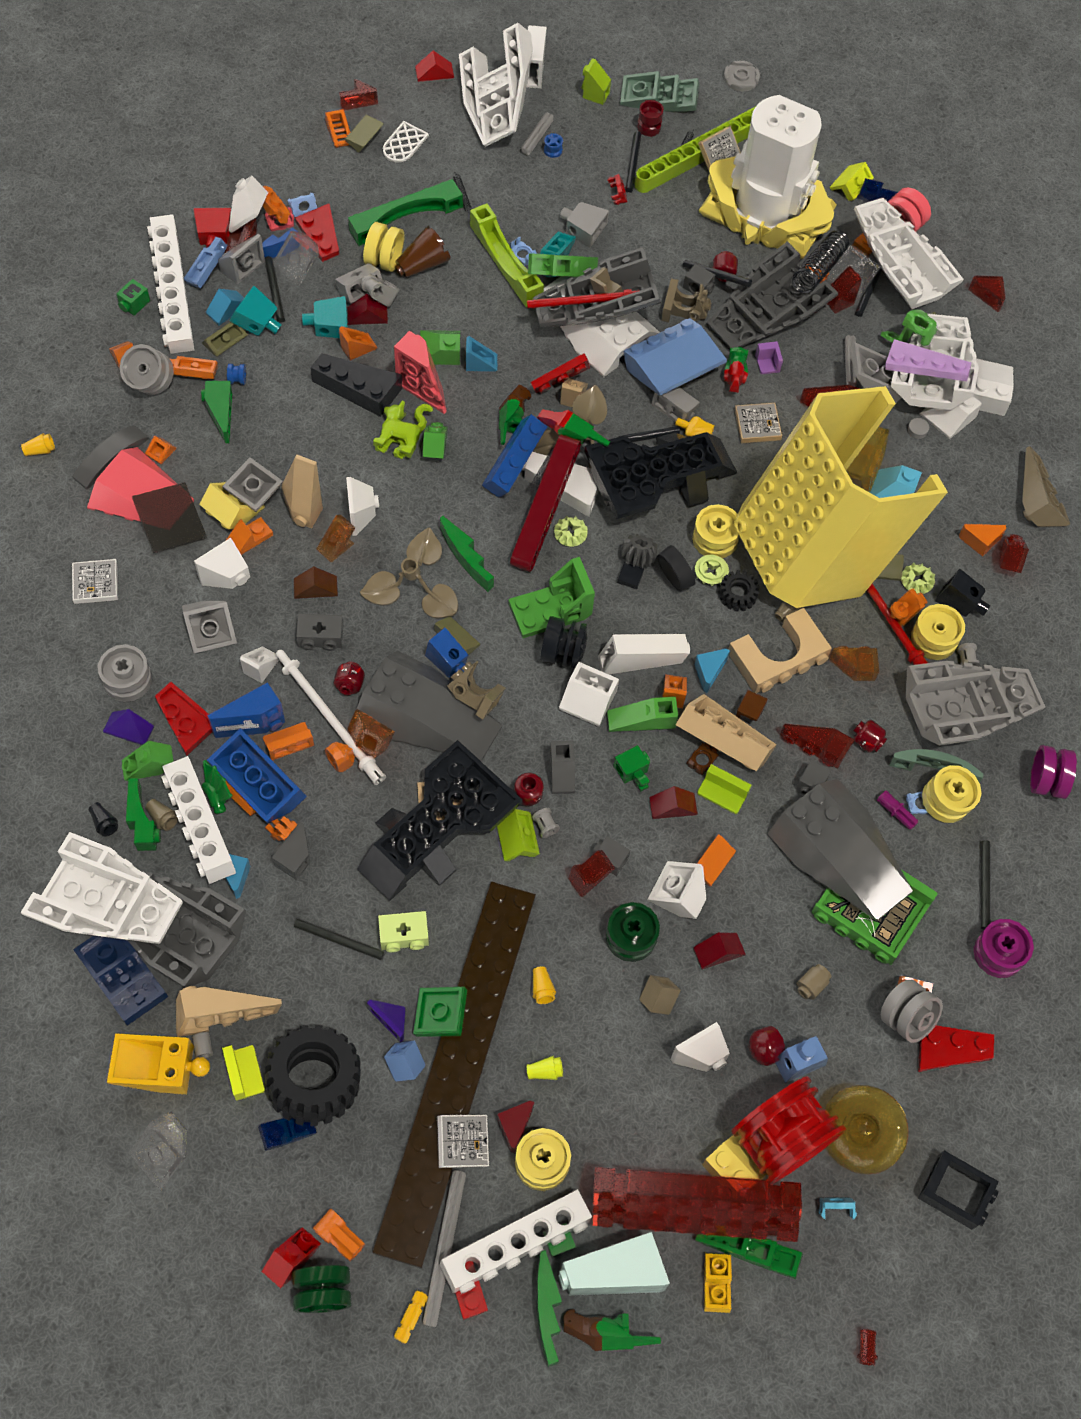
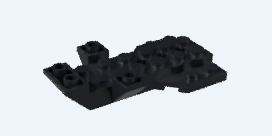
[584,432,737,519]
[357,740,522,901]

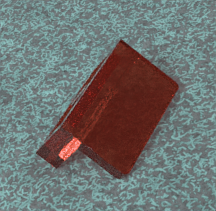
[224,218,258,253]

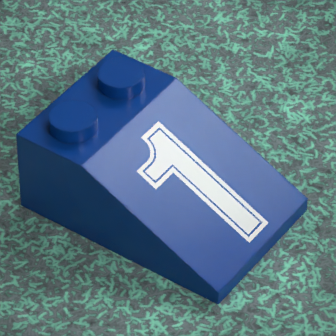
[207,682,285,738]

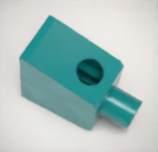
[230,286,282,336]
[302,296,348,338]

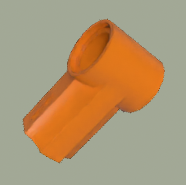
[313,1208,365,1261]

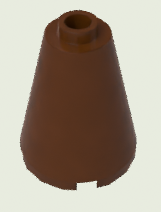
[394,226,451,278]

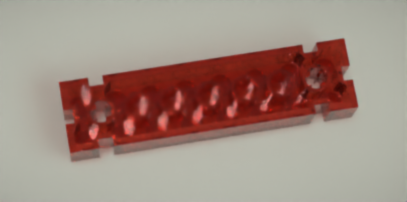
[592,1167,802,1242]

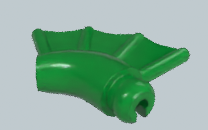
[201,760,233,814]

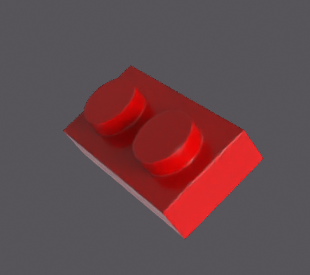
[455,1261,488,1320]

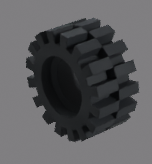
[719,570,760,612]

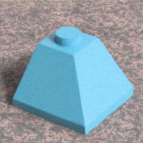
[869,465,922,498]

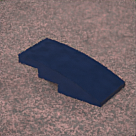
[73,935,168,1026]

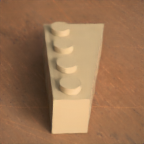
[676,694,777,771]

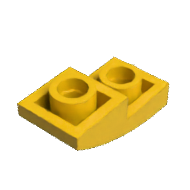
[704,1253,732,1313]

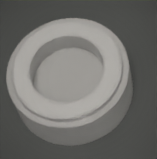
[908,418,929,439]

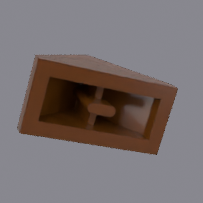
[294,566,338,599]

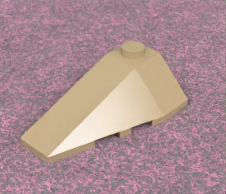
[281,455,323,528]
[176,986,282,1037]

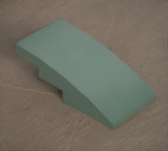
[620,71,699,112]

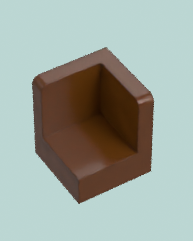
[736,690,768,721]

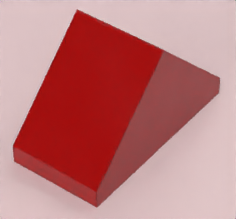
[415,51,454,82]

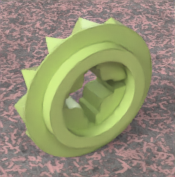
[554,516,588,547]
[694,555,729,586]
[901,563,935,594]

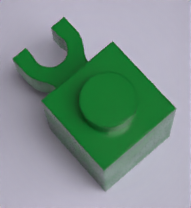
[613,745,650,792]

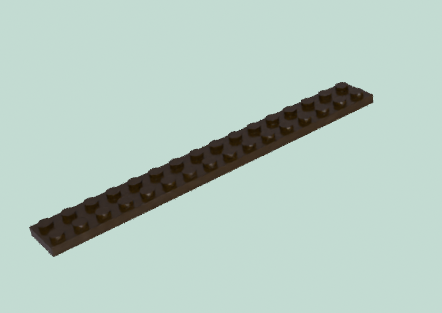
[372,882,536,1269]

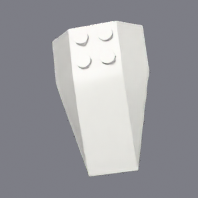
[854,198,964,309]
[544,276,660,377]
[891,314,979,410]
[21,832,183,944]

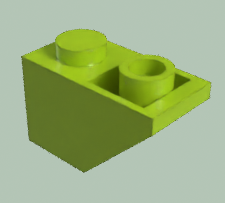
[581,58,611,105]

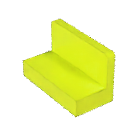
[830,162,874,201]
[222,1045,265,1101]

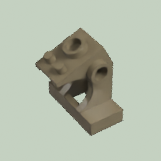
[661,278,711,322]
[447,661,506,719]

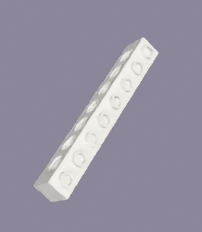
[147,215,195,354]

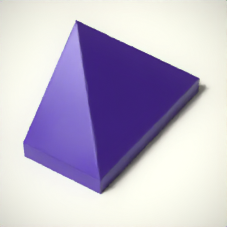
[103,709,154,745]
[367,1000,406,1042]

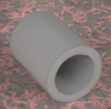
[192,1032,213,1058]

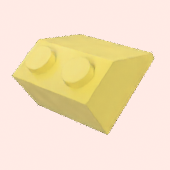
[199,482,265,529]
[702,1136,767,1203]

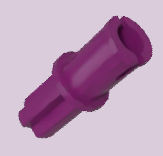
[877,790,918,829]

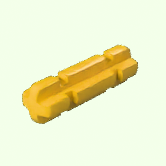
[394,1291,428,1344]

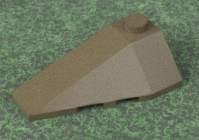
[1022,446,1070,527]

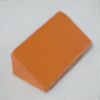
[697,834,736,887]

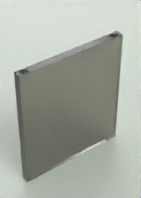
[132,482,207,553]

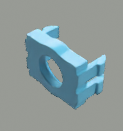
[818,1197,857,1219]

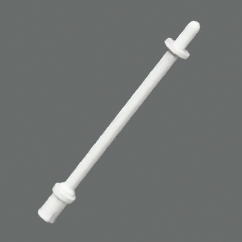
[276,650,386,785]

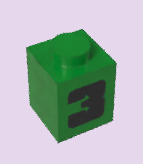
[116,279,150,316]

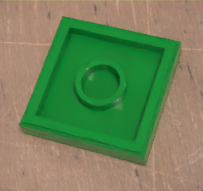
[413,987,467,1037]

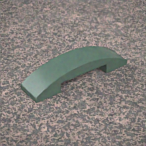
[889,749,983,783]

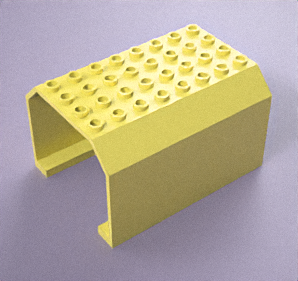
[734,386,948,608]

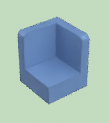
[384,1041,425,1081]

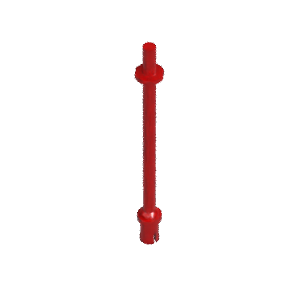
[867,583,928,665]

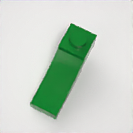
[126,778,161,851]

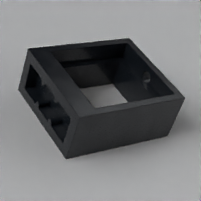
[918,1150,999,1230]

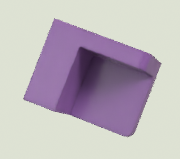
[755,341,783,374]

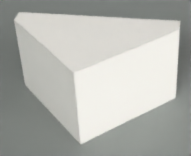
[240,646,279,683]

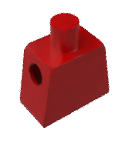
[194,208,231,248]

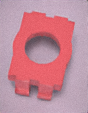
[265,207,294,232]

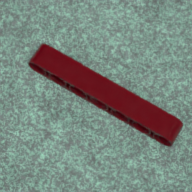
[510,434,581,572]

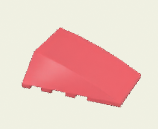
[87,447,194,531]

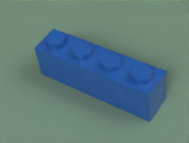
[482,414,548,498]

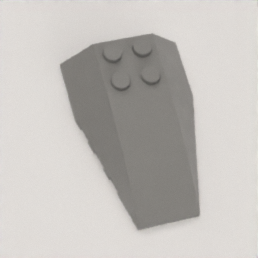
[906,661,1045,746]

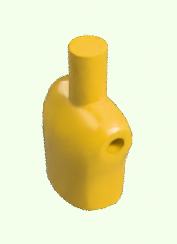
[675,416,715,437]

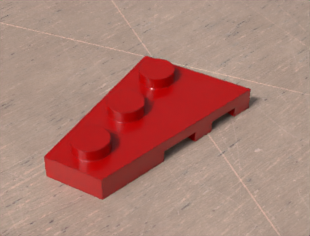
[295,204,339,262]
[530,353,590,393]

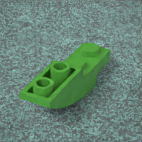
[528,253,598,277]

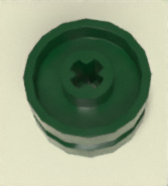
[606,902,660,962]
[292,1265,351,1313]

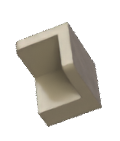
[590,267,623,294]
[640,975,681,1015]

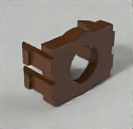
[686,742,719,775]

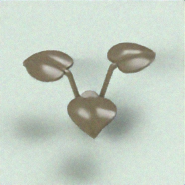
[533,385,607,469]
[360,527,458,618]

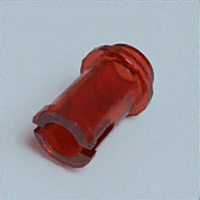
[857,1329,878,1366]

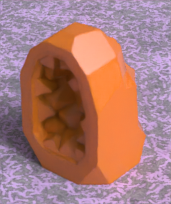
[325,742,355,772]

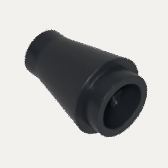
[88,802,118,836]

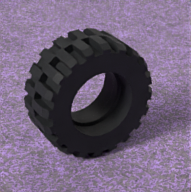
[265,1025,361,1126]

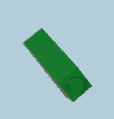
[201,381,233,443]

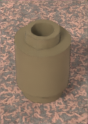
[797,964,832,1000]

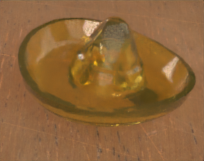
[824,1085,909,1174]

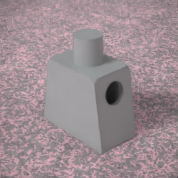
[560,202,609,247]

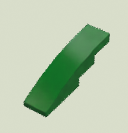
[440,516,494,592]
[696,1216,803,1279]
[537,1250,562,1367]

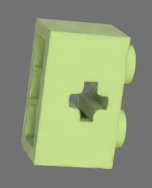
[378,911,429,952]

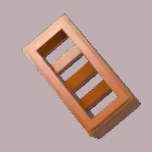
[325,109,350,148]

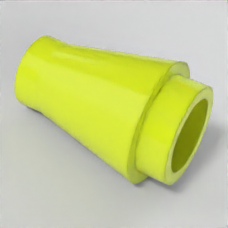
[527,1055,563,1080]

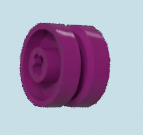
[1030,745,1077,799]
[973,919,1034,978]

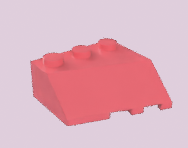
[394,331,447,414]

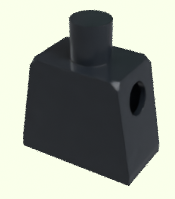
[935,569,990,617]

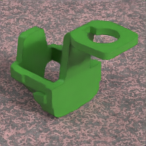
[881,310,937,346]

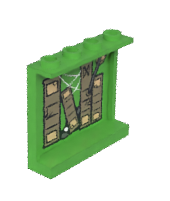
[811,869,938,965]

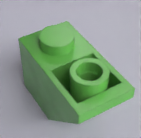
[423,422,448,458]
[122,741,174,781]

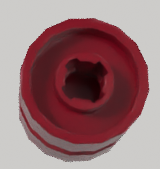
[637,100,664,137]

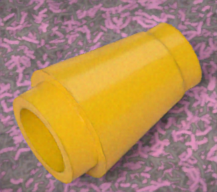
[21,433,55,456]
[533,966,556,1004]

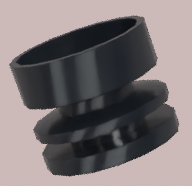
[540,616,588,669]

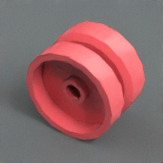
[888,187,931,232]

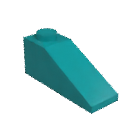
[540,231,576,277]

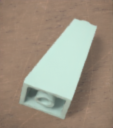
[558,1232,670,1296]

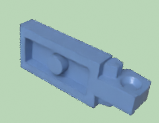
[184,237,228,289]

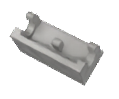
[651,387,700,422]

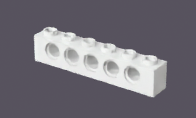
[161,756,236,884]
[440,1189,592,1294]

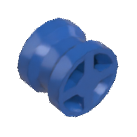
[544,133,563,158]
[227,363,246,385]

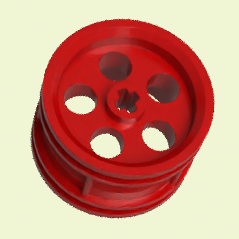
[731,1076,847,1186]

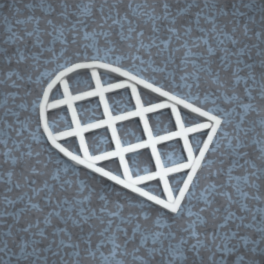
[383,121,429,162]

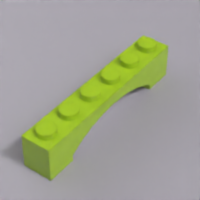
[470,203,544,308]

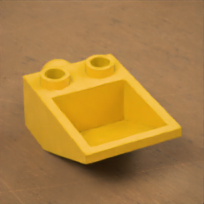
[107,1034,210,1094]

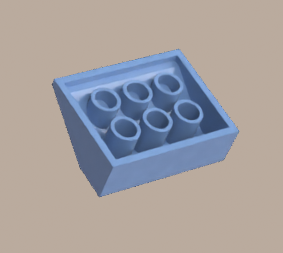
[624,318,727,396]

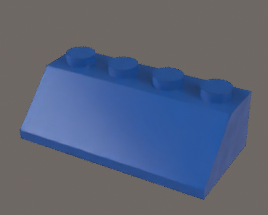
[207,728,307,823]

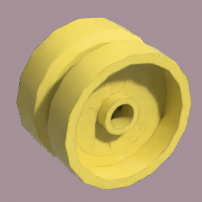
[363,222,404,272]
[692,504,740,558]
[911,604,965,660]
[922,765,982,823]
[515,1128,571,1191]

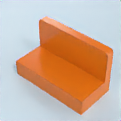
[263,722,314,760]

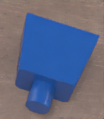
[425,628,468,678]

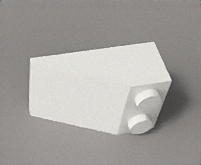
[973,359,1014,416]

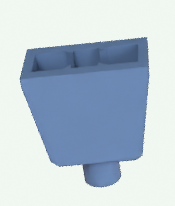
[776,1036,828,1083]

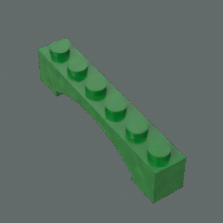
[348,179,463,246]

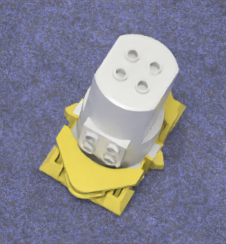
[699,95,837,259]

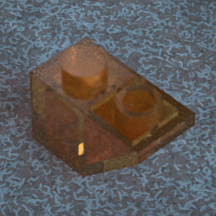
[830,646,879,681]
[347,709,395,758]

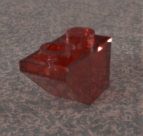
[827,266,862,314]
[999,534,1029,573]

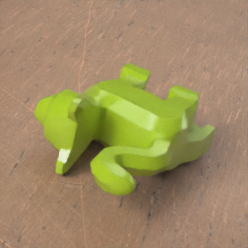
[373,400,433,459]

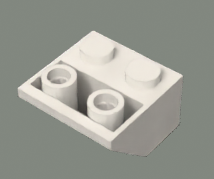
[559,662,619,727]

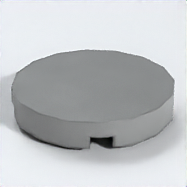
[723,61,760,92]

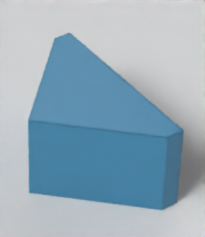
[206,289,244,326]
[466,336,497,372]
[694,649,730,693]
[212,854,251,899]

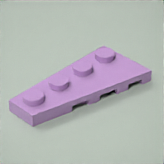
[885,339,971,381]

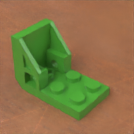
[508,557,595,638]

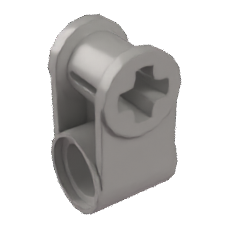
[361,274,400,307]

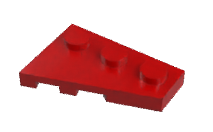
[155,682,212,756]
[918,1025,994,1072]

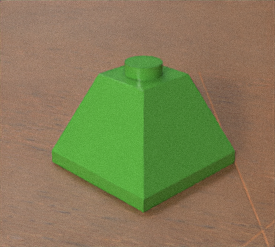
[420,330,460,365]

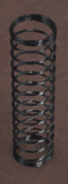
[792,231,850,294]

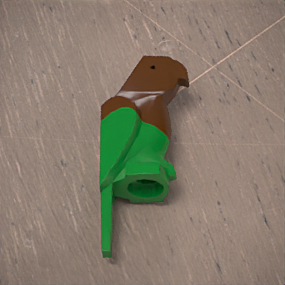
[499,384,531,445]
[564,1309,661,1351]

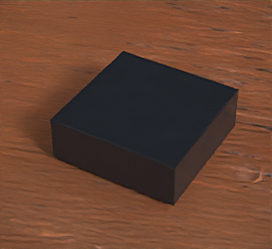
[617,562,644,589]

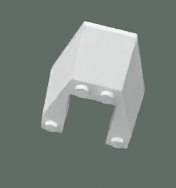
[459,23,533,147]

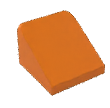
[145,436,177,464]

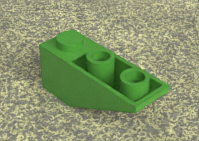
[607,697,678,732]

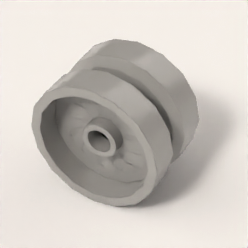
[120,344,174,395]
[98,644,152,702]
[880,979,943,1043]

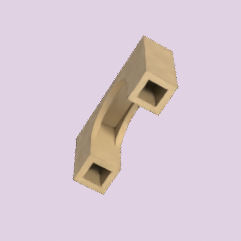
[728,608,832,693]

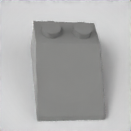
[852,342,902,403]

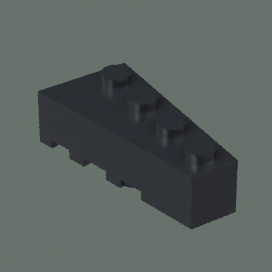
[310,353,402,417]

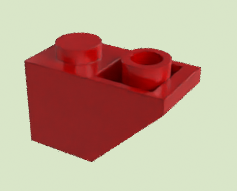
[261,1227,321,1288]

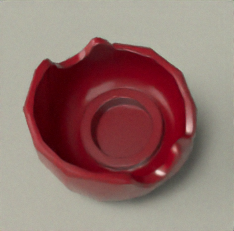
[748,1026,785,1066]

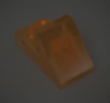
[316,515,356,562]

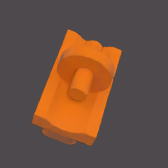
[889,588,927,627]

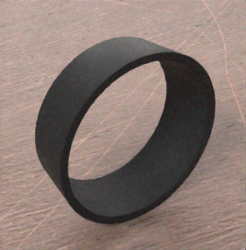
[657,545,695,591]

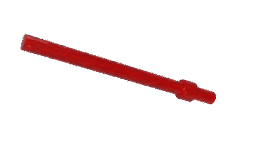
[527,289,641,308]

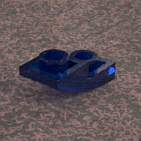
[860,178,898,202]
[258,1118,317,1151]

